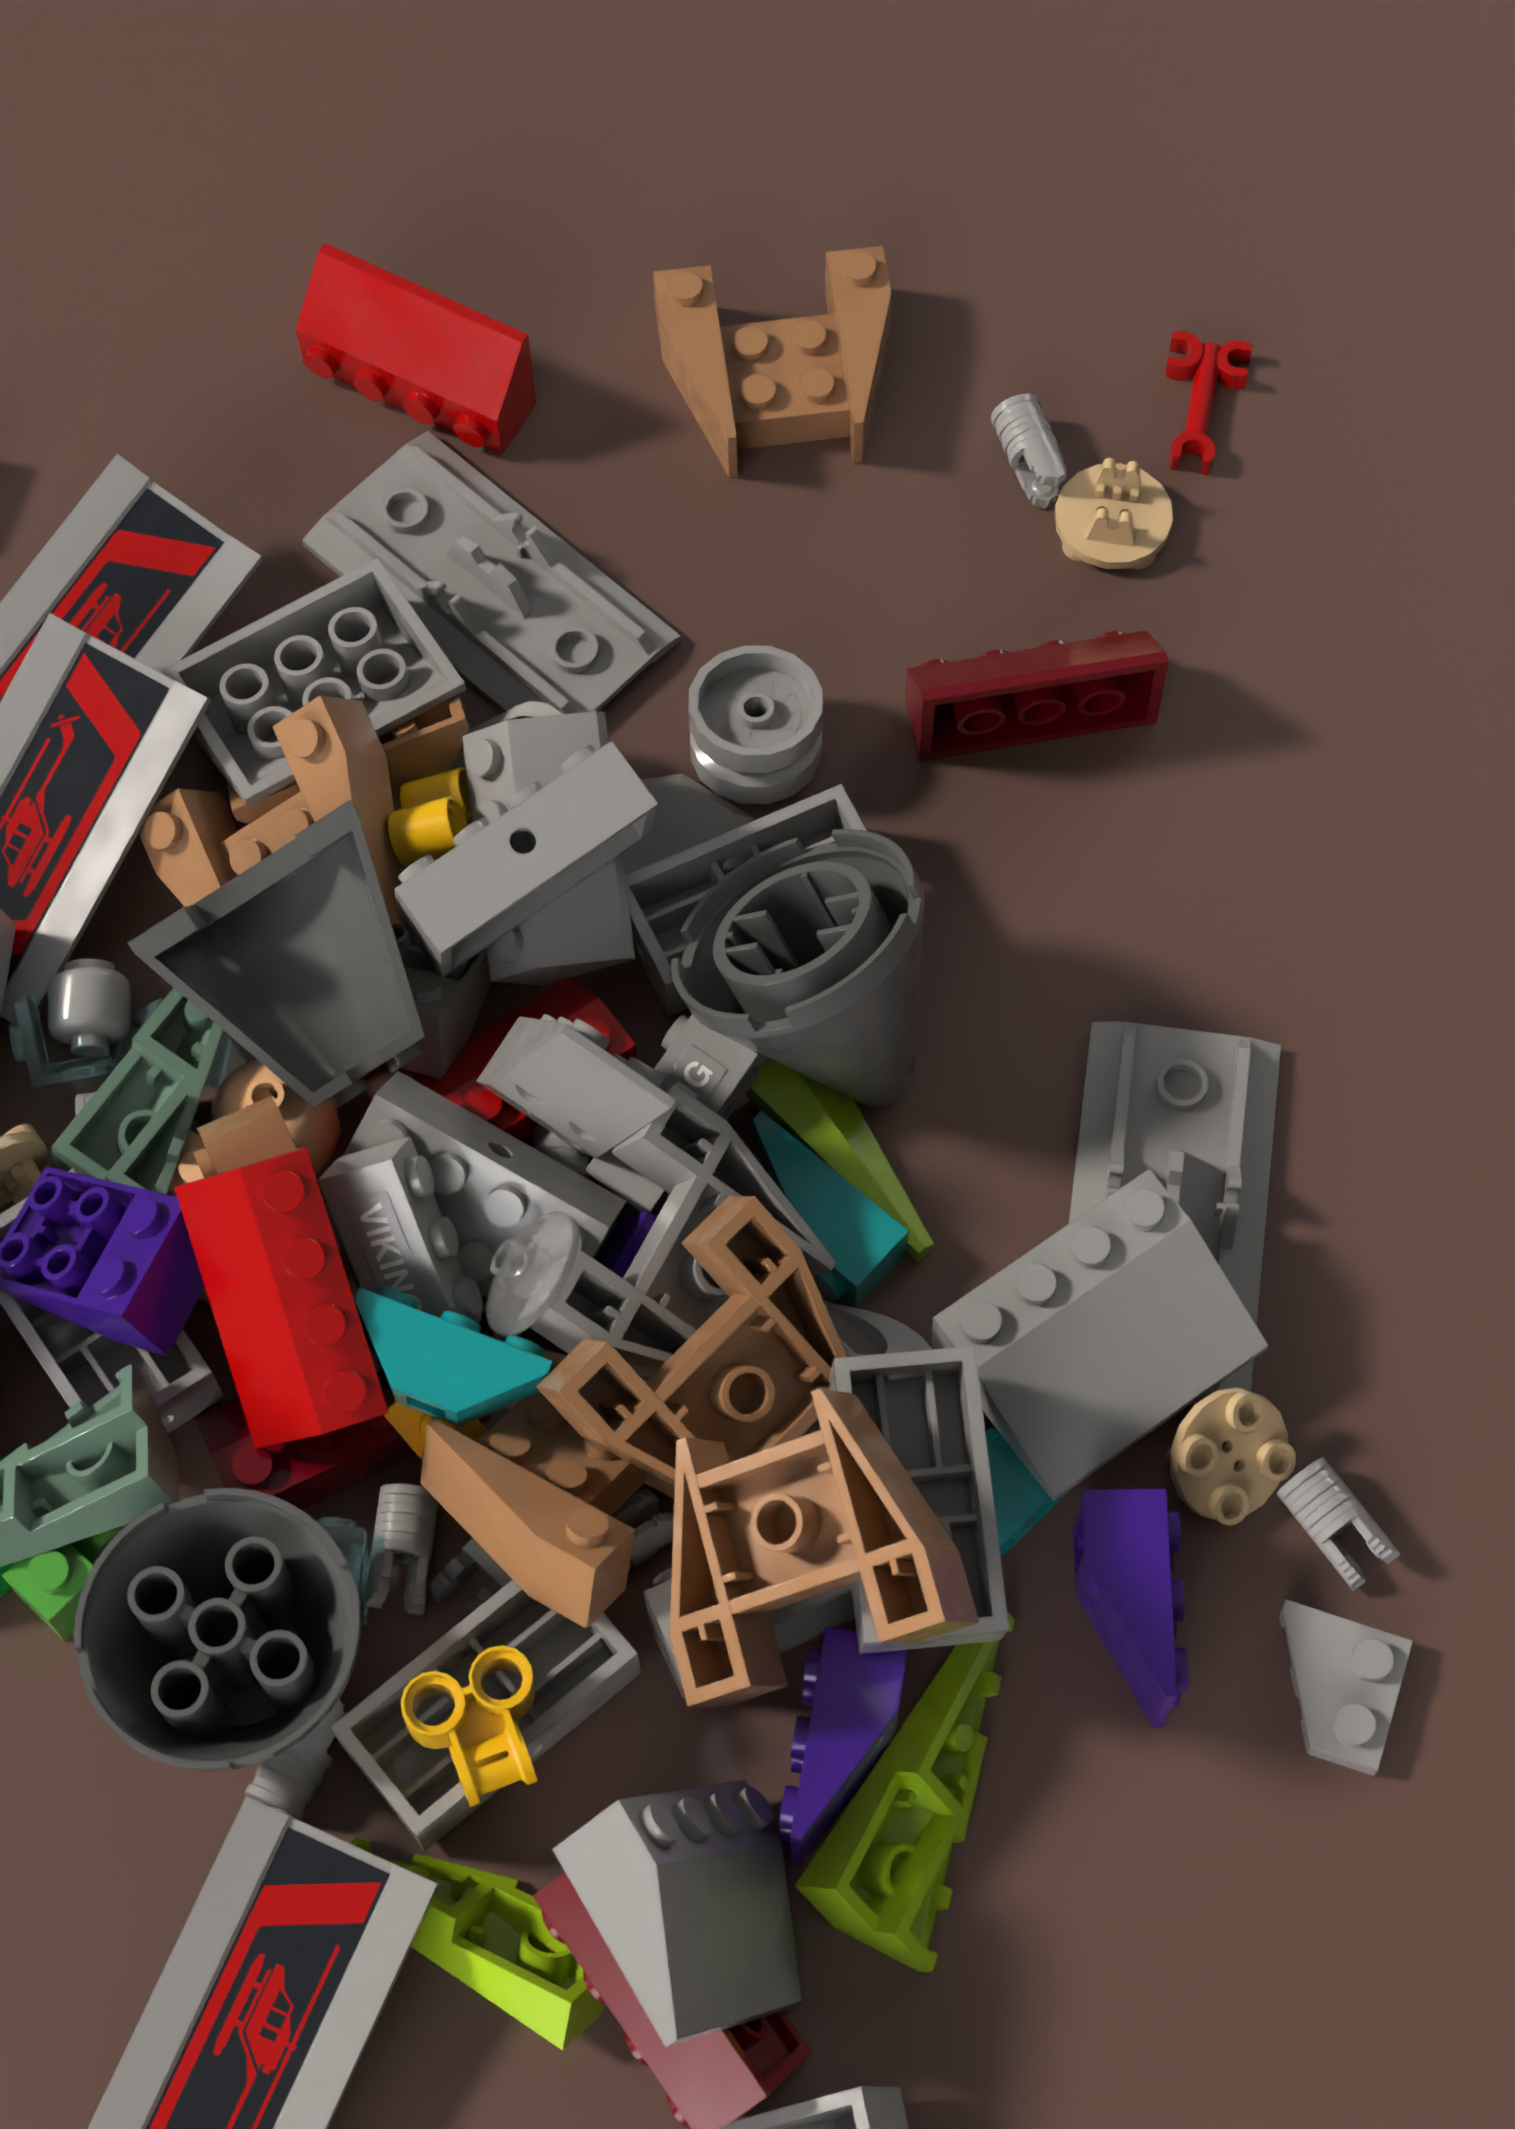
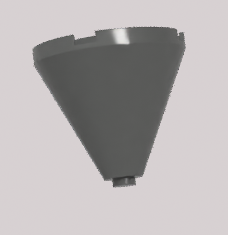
[671,829,924,1107]

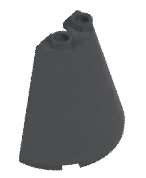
[128,800,425,1108]

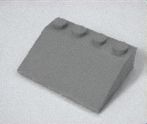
[162,558,467,807]
[931,1169,1269,1501]
[552,1779,802,2048]

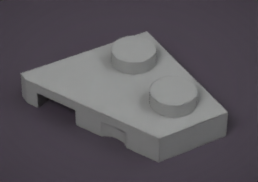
[1279,1599,1413,1776]

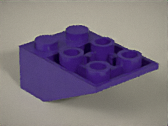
[0,1166,205,1356]
[1072,1489,1188,1727]
[779,1627,908,1866]

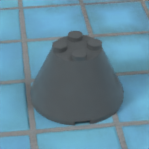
[74,1488,361,1772]

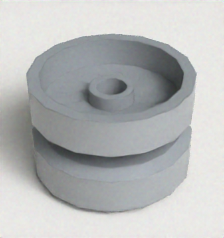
[688,645,823,804]

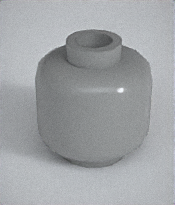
[48,959,131,1057]

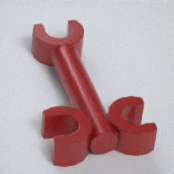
[1165,331,1253,475]

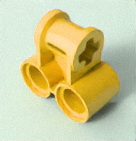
[388,767,472,867]
[401,1645,538,1807]

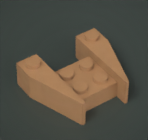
[653,246,891,478]
[139,695,405,929]
[536,1196,847,1487]
[420,1350,675,1629]
[670,1388,979,1707]

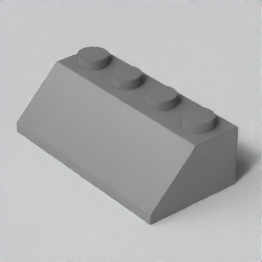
[462,711,635,986]

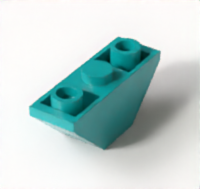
[354,1286,553,1427]

